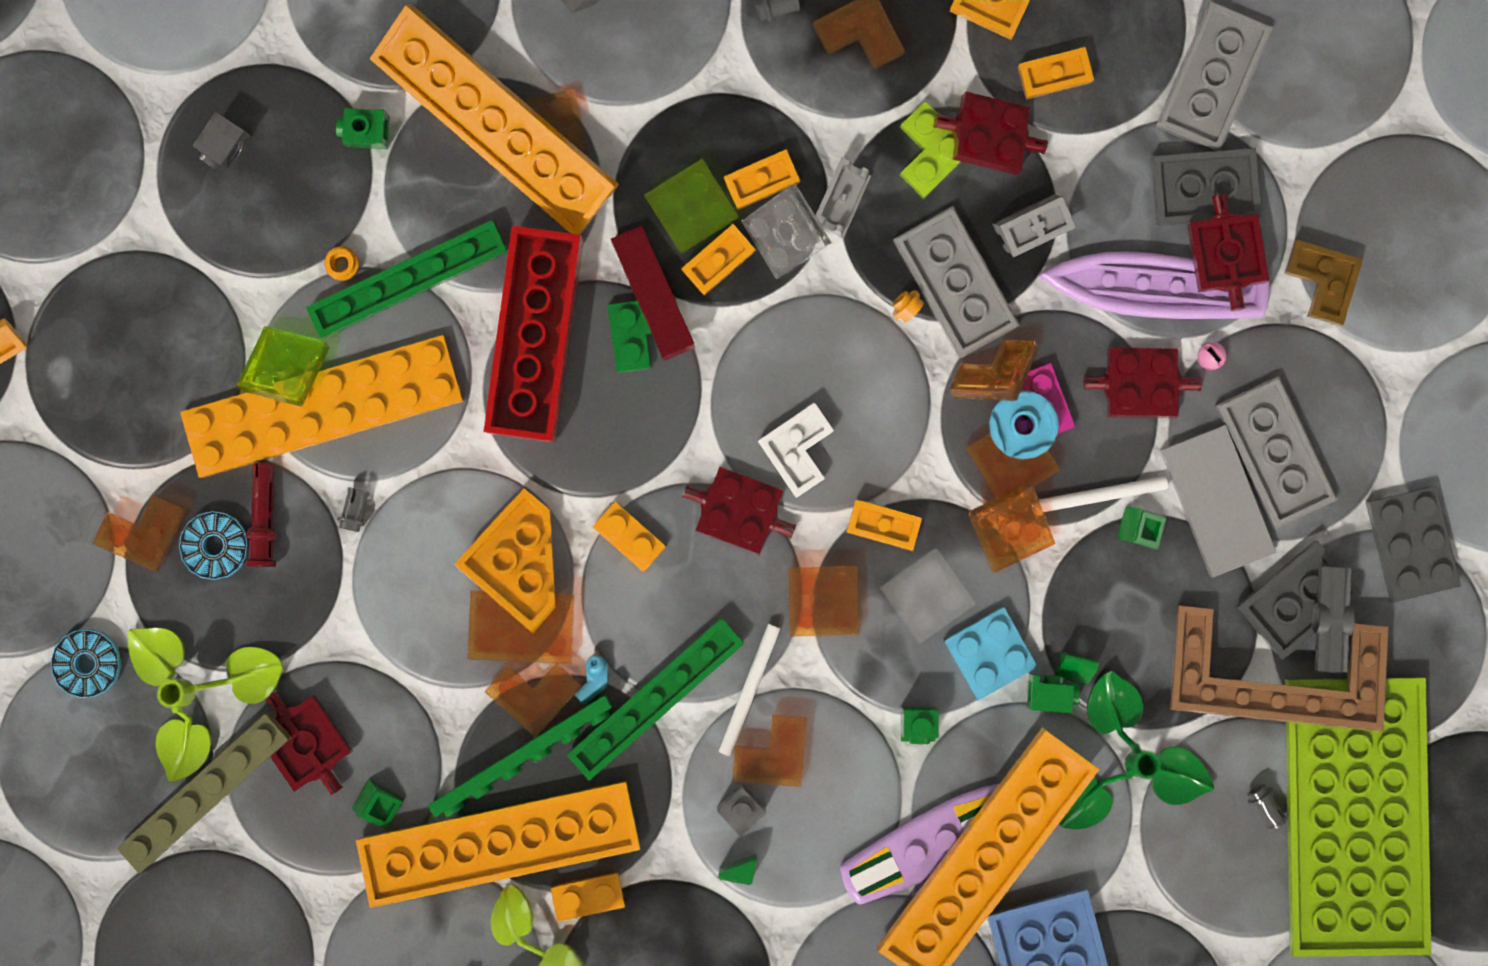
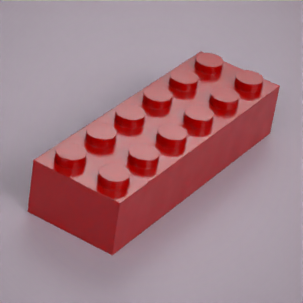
[483,226,584,443]

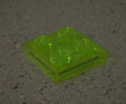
[644,159,739,254]
[237,326,330,407]

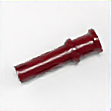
[245,463,277,567]

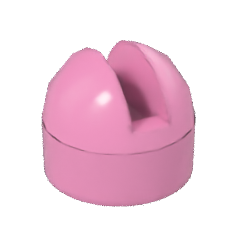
[1197,342,1227,370]

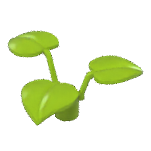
[128,628,284,782]
[491,884,584,966]

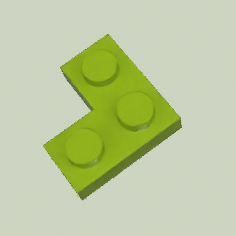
[900,101,961,199]

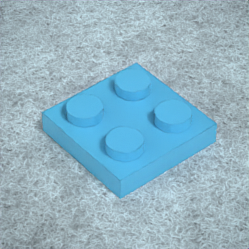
[943,607,1038,701]

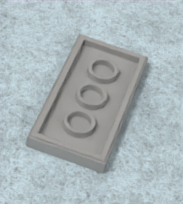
[1155,0,1273,151]
[893,206,1020,359]
[1215,376,1338,529]
[1160,425,1277,578]

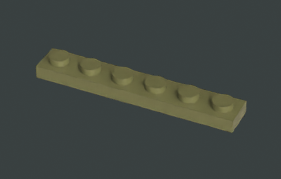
[117,712,292,874]

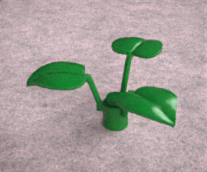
[1059,671,1215,830]

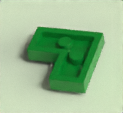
[607,296,676,374]

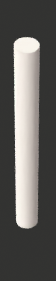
[1031,476,1168,514]
[718,624,781,757]

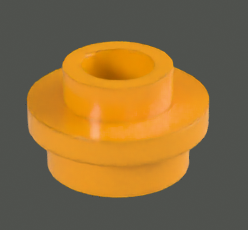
[324,246,359,281]
[892,290,924,322]

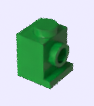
[336,108,390,150]
[1026,673,1080,713]
[901,707,939,744]

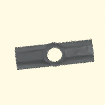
[1311,566,1355,673]

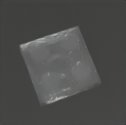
[741,184,831,279]
[879,548,976,644]

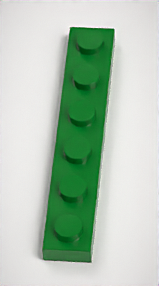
[306,220,508,339]
[567,618,745,781]
[428,693,614,818]

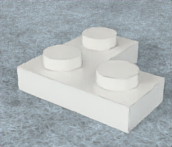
[758,403,834,498]

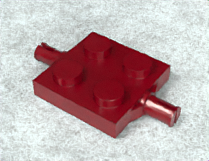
[933,91,1048,175]
[1187,194,1270,312]
[1083,348,1202,418]
[682,466,796,555]
[265,691,353,796]

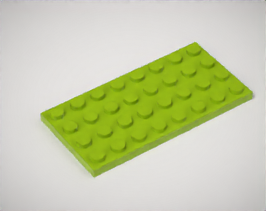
[1285,677,1431,957]

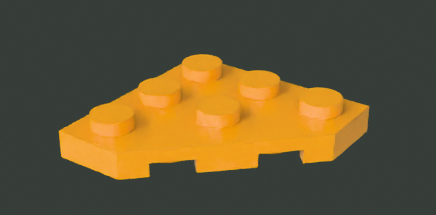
[455,488,556,633]

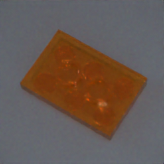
[467,590,575,664]

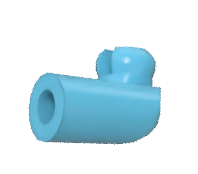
[574,655,608,706]

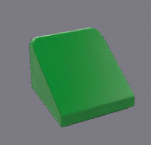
[1118,506,1167,550]
[1056,652,1099,684]
[352,780,404,829]
[718,854,757,885]

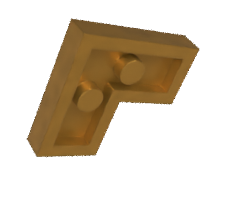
[1284,239,1363,326]

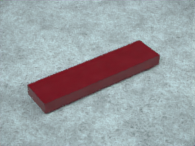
[611,226,695,361]

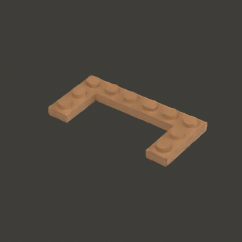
[1170,606,1389,732]

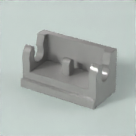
[813,157,871,239]
[993,195,1076,257]

